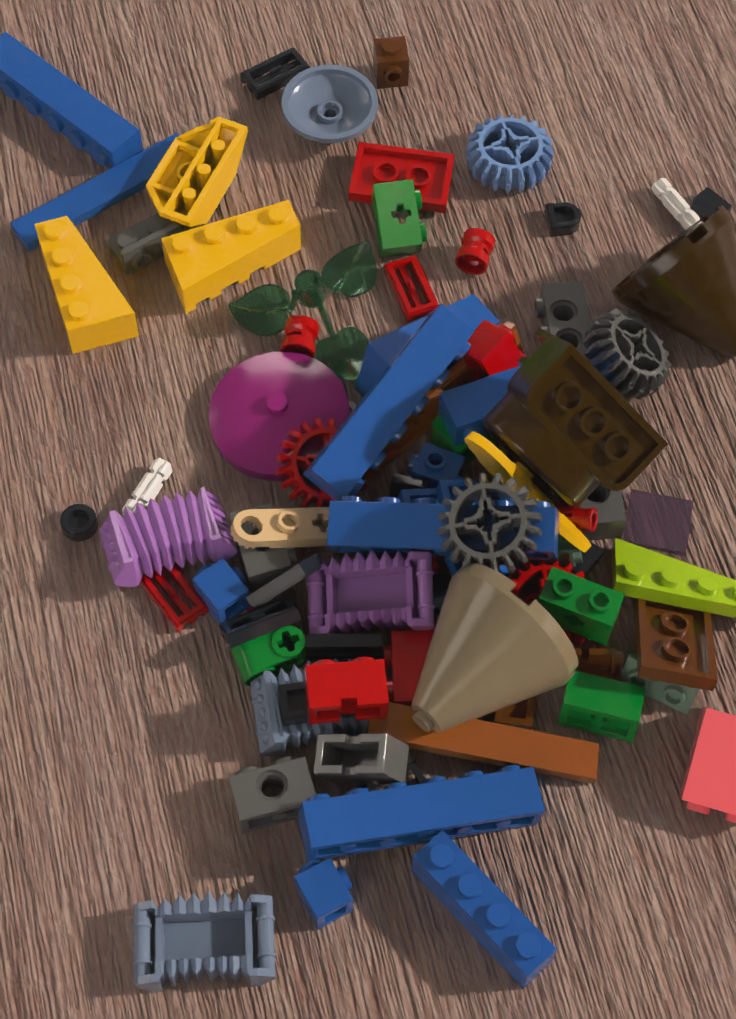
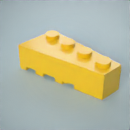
[161,200,301,314]
[34,216,139,354]

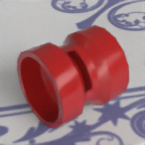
[455,228,496,275]
[280,315,320,358]

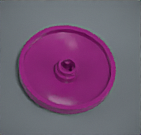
[208,351,350,481]

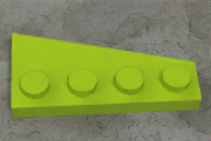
[611,538,736,618]

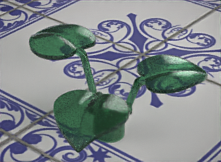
[229,241,377,379]

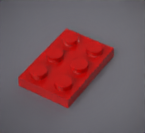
[348,142,455,214]

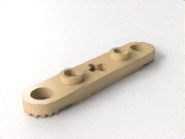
[230,507,330,549]

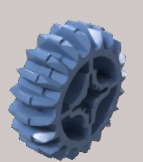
[466,113,554,195]

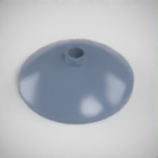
[281,65,378,143]

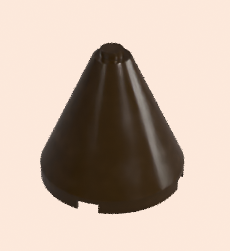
[611,205,736,358]

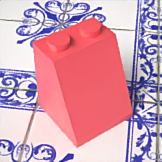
[679,706,736,823]

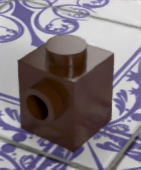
[373,36,409,89]

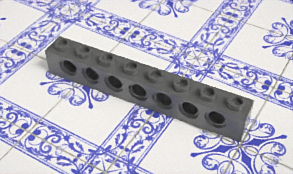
[534,281,626,541]

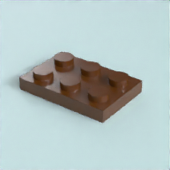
[634,598,718,691]

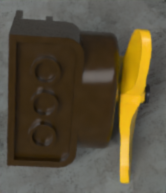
[464,329,668,553]

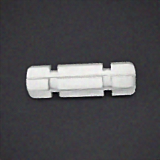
[651,178,700,230]
[122,458,172,516]

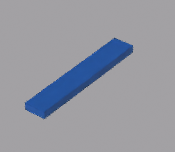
[10,133,180,252]

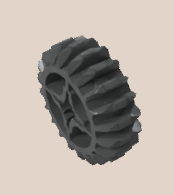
[583,308,671,400]
[437,473,542,573]

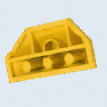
[146,116,248,227]

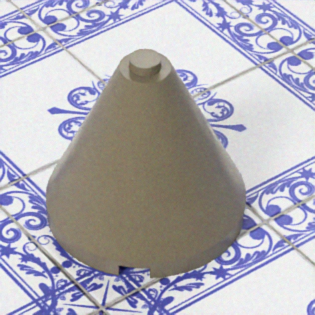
[411,563,579,733]

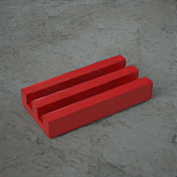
[384,255,439,323]
[140,565,209,633]

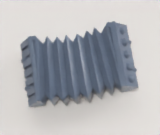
[250,657,368,757]
[132,891,277,992]

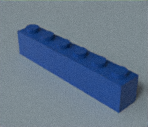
[0,31,143,169]
[303,304,475,501]
[327,496,559,560]
[298,765,545,861]

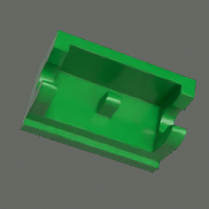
[558,670,646,743]

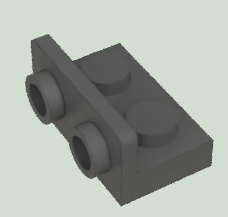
[105,213,182,275]

